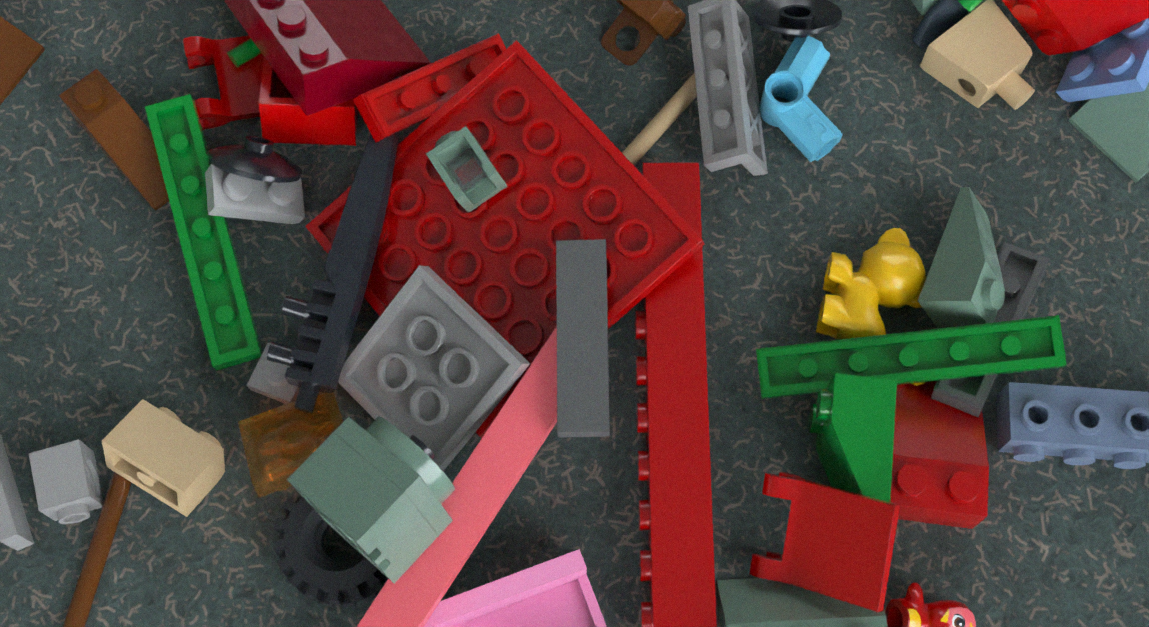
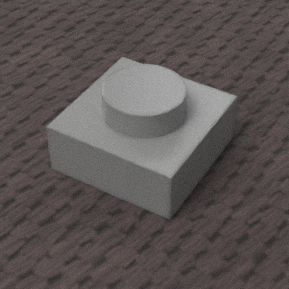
[247,343,300,407]

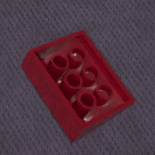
[224,0,431,116]

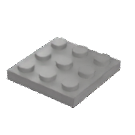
[338,265,530,471]

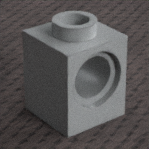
[29,439,104,524]

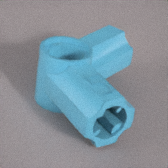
[759,36,843,162]

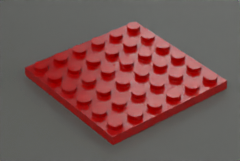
[305,40,705,438]

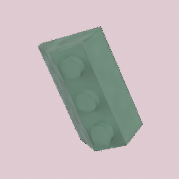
[716,578,887,627]

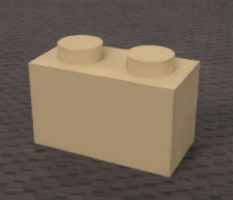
[102,399,225,517]

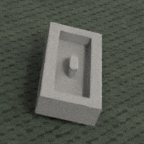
[205,164,305,224]

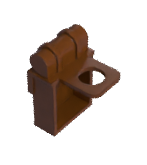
[601,0,686,66]

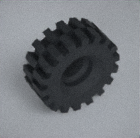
[273,496,388,608]

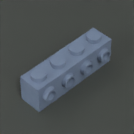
[996,382,1149,469]

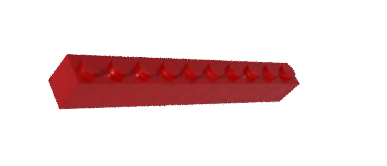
[635,163,717,627]

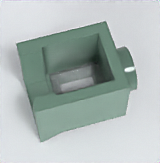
[426,126,507,213]

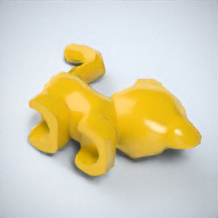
[816,228,926,386]

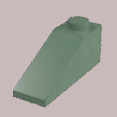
[918,187,1005,329]

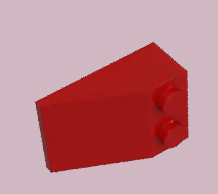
[1002,0,1149,56]
[259,57,358,146]
[890,380,989,529]

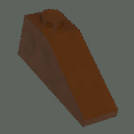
[59,68,169,211]

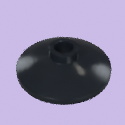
[752,0,842,42]
[207,136,302,183]

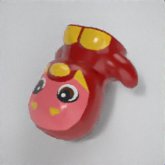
[885,582,976,627]

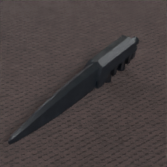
[267,76,399,413]

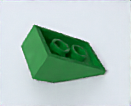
[808,373,897,502]

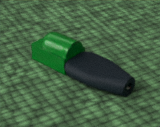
[911,0,983,49]

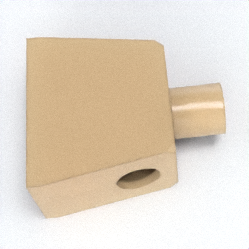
[920,0,1035,110]

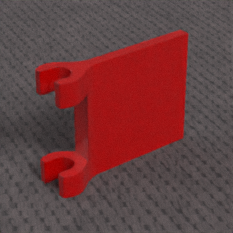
[183,36,264,130]
[749,472,900,612]

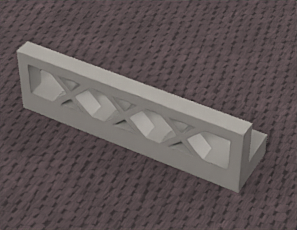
[688,0,768,176]

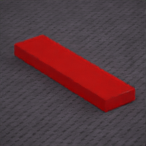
[353,33,506,142]

